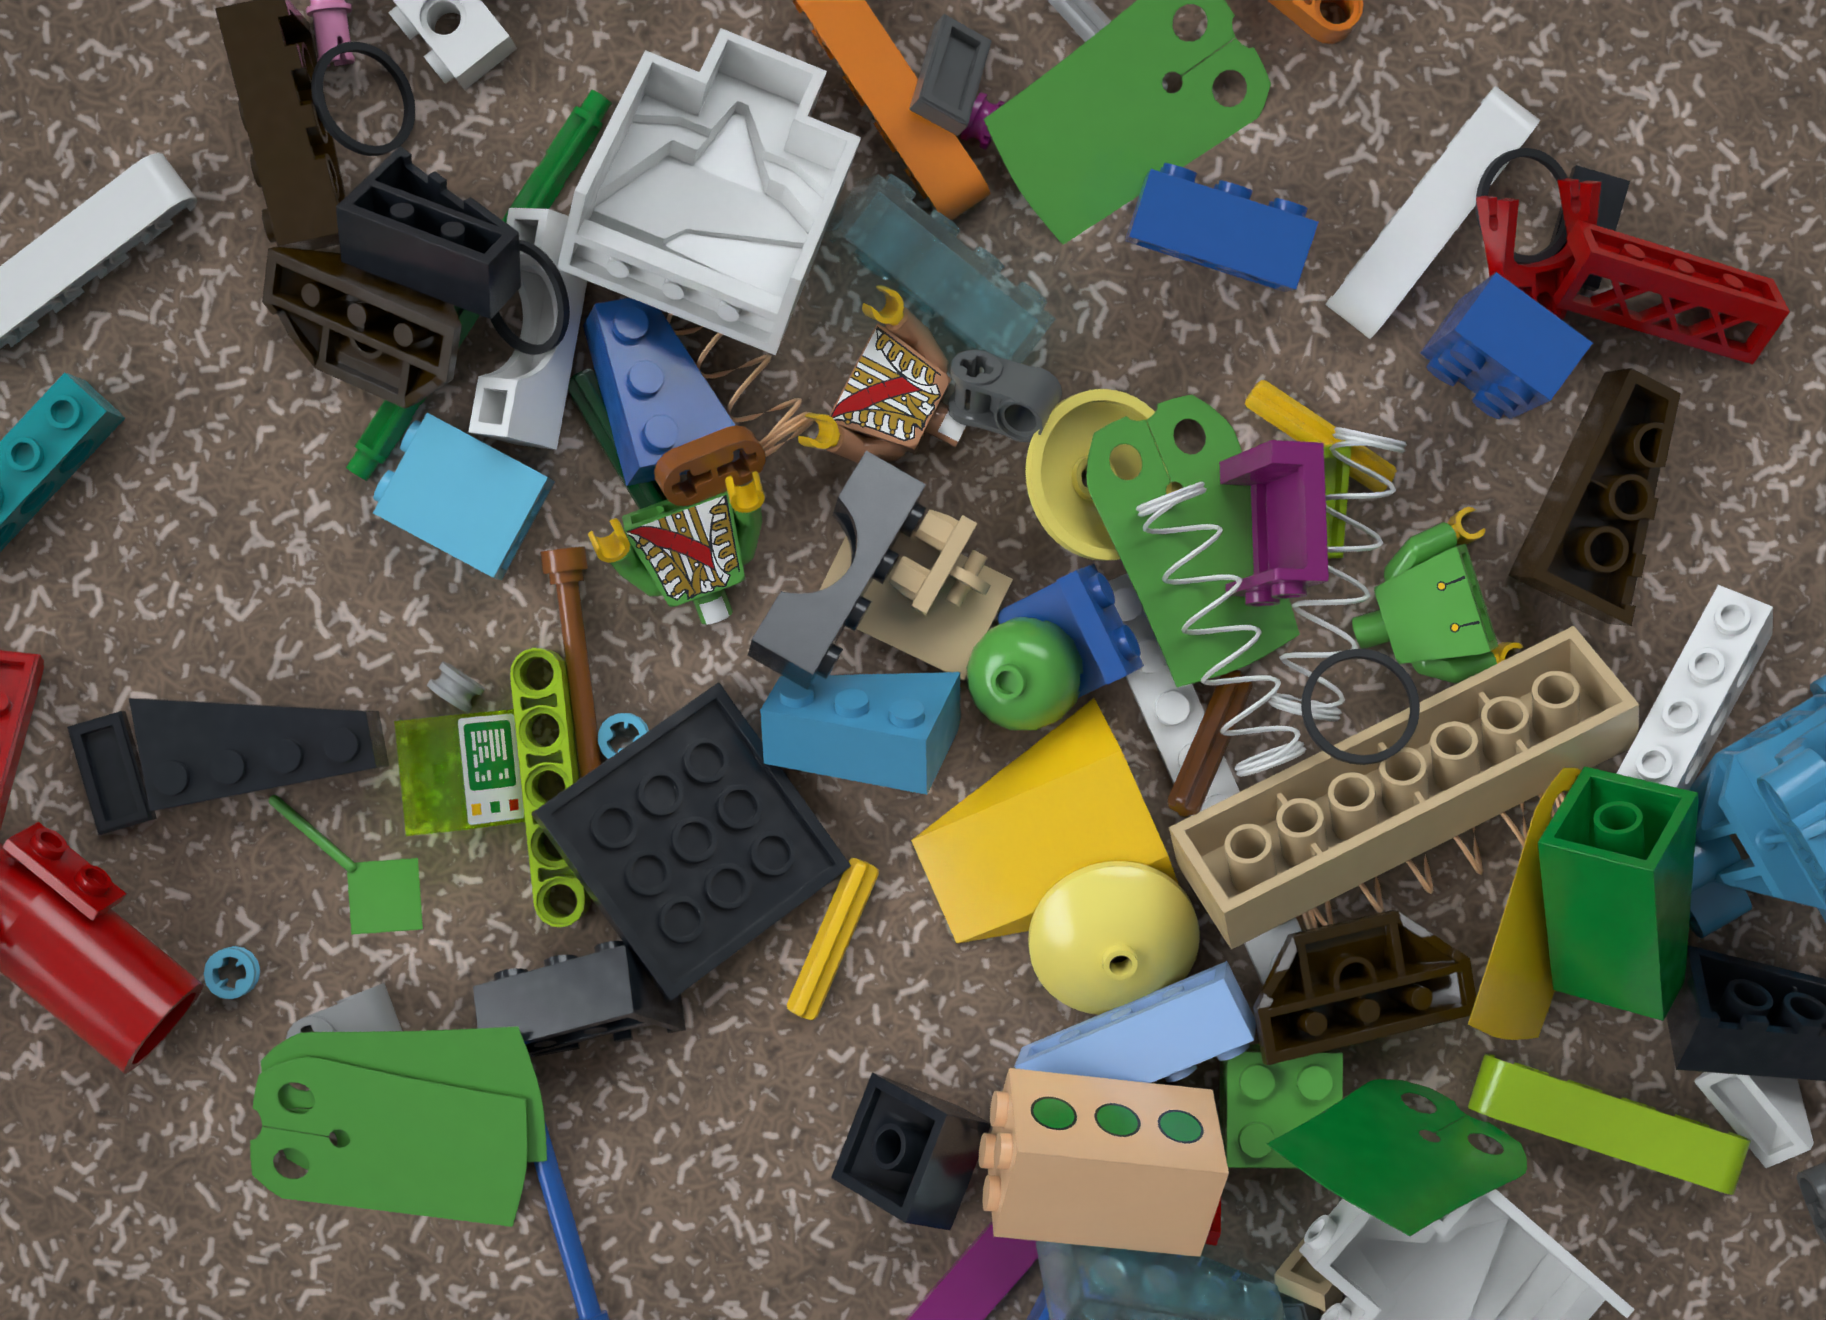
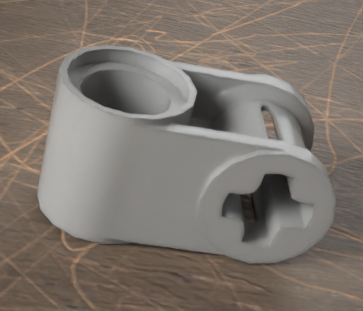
[286,983,402,1039]

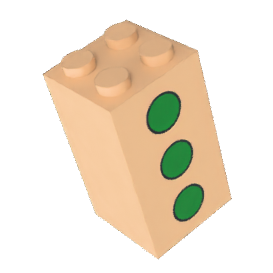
[979,1068,1229,1257]

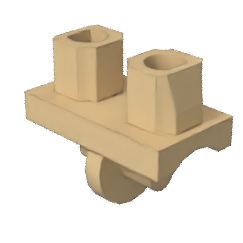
[889,509,991,615]

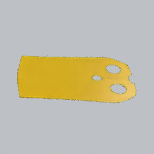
[1468,767,1582,1040]

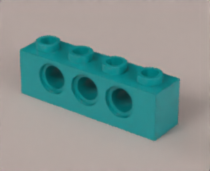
[0,372,125,552]

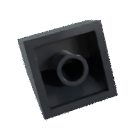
[831,1072,991,1231]

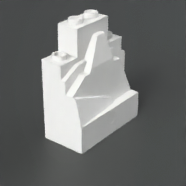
[557,28,861,355]
[1299,1189,1635,1320]

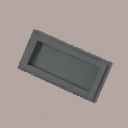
[909,14,992,136]

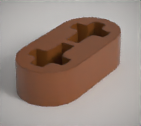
[654,425,766,506]

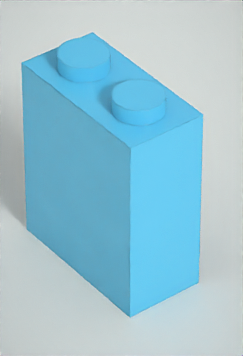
[373,413,555,580]

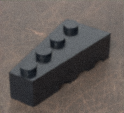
[129,698,389,811]
[1666,945,1826,1081]

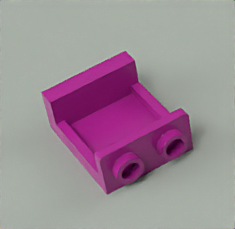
[1219,440,1329,607]

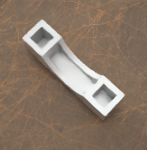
[468,208,587,450]

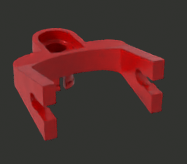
[1475,178,1602,320]

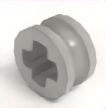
[427,661,485,713]

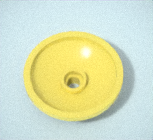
[1026,389,1182,561]
[1028,861,1200,1015]

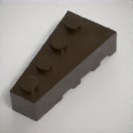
[215,0,346,250]
[1508,368,1681,626]

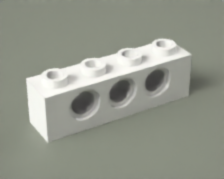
[388,0,517,90]
[1616,585,1773,790]

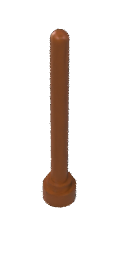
[540,546,602,778]

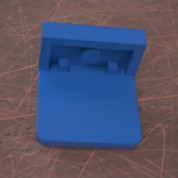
[998,564,1144,698]

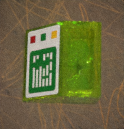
[394,709,525,836]

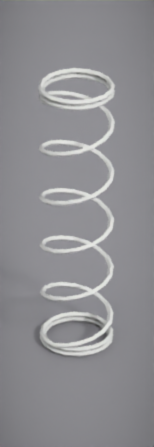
[1268,427,1407,721]
[1136,482,1306,777]

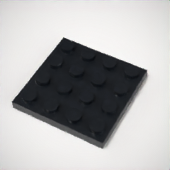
[531,682,851,1002]

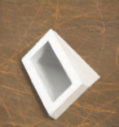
[1694,1072,1814,1168]

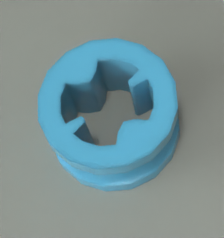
[598,713,649,759]
[204,946,260,999]

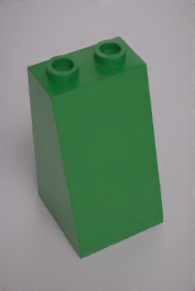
[1538,766,1699,1021]

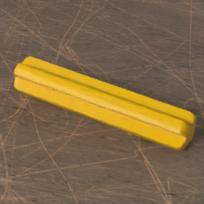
[1245,380,1397,493]
[787,858,879,1020]

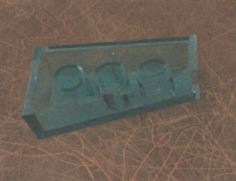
[823,174,1055,364]
[1036,1241,1287,1320]

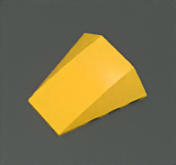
[911,698,1179,944]

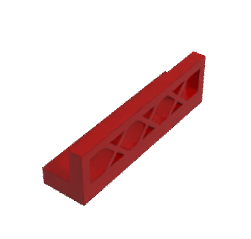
[1553,220,1790,365]

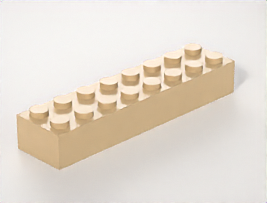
[1169,626,1639,950]

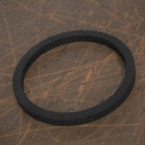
[311,42,415,156]
[1475,148,1568,264]
[490,240,570,355]
[1301,649,1420,765]

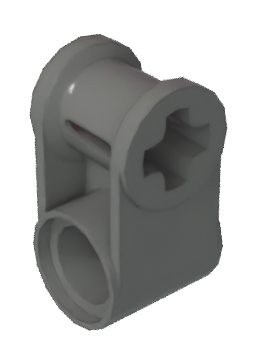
[948,349,1062,443]

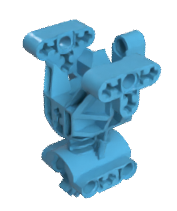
[1689,675,1826,939]

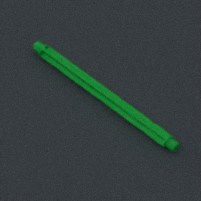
[346,89,612,481]

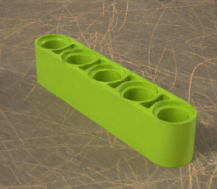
[510,648,591,927]
[1468,1053,1751,1195]

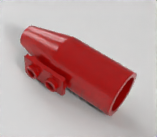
[0,821,204,1074]

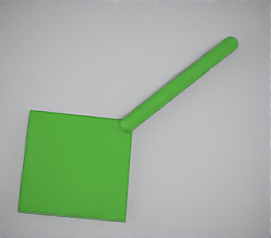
[269,795,423,935]

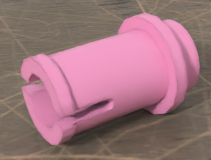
[306,0,355,67]

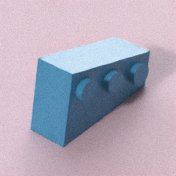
[760,672,961,795]

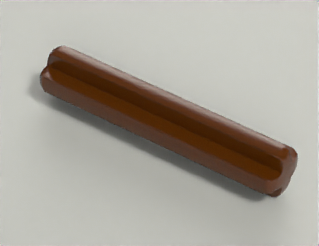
[1167,670,1253,818]

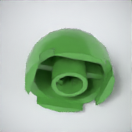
[966,617,1083,730]

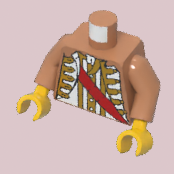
[798,285,967,463]

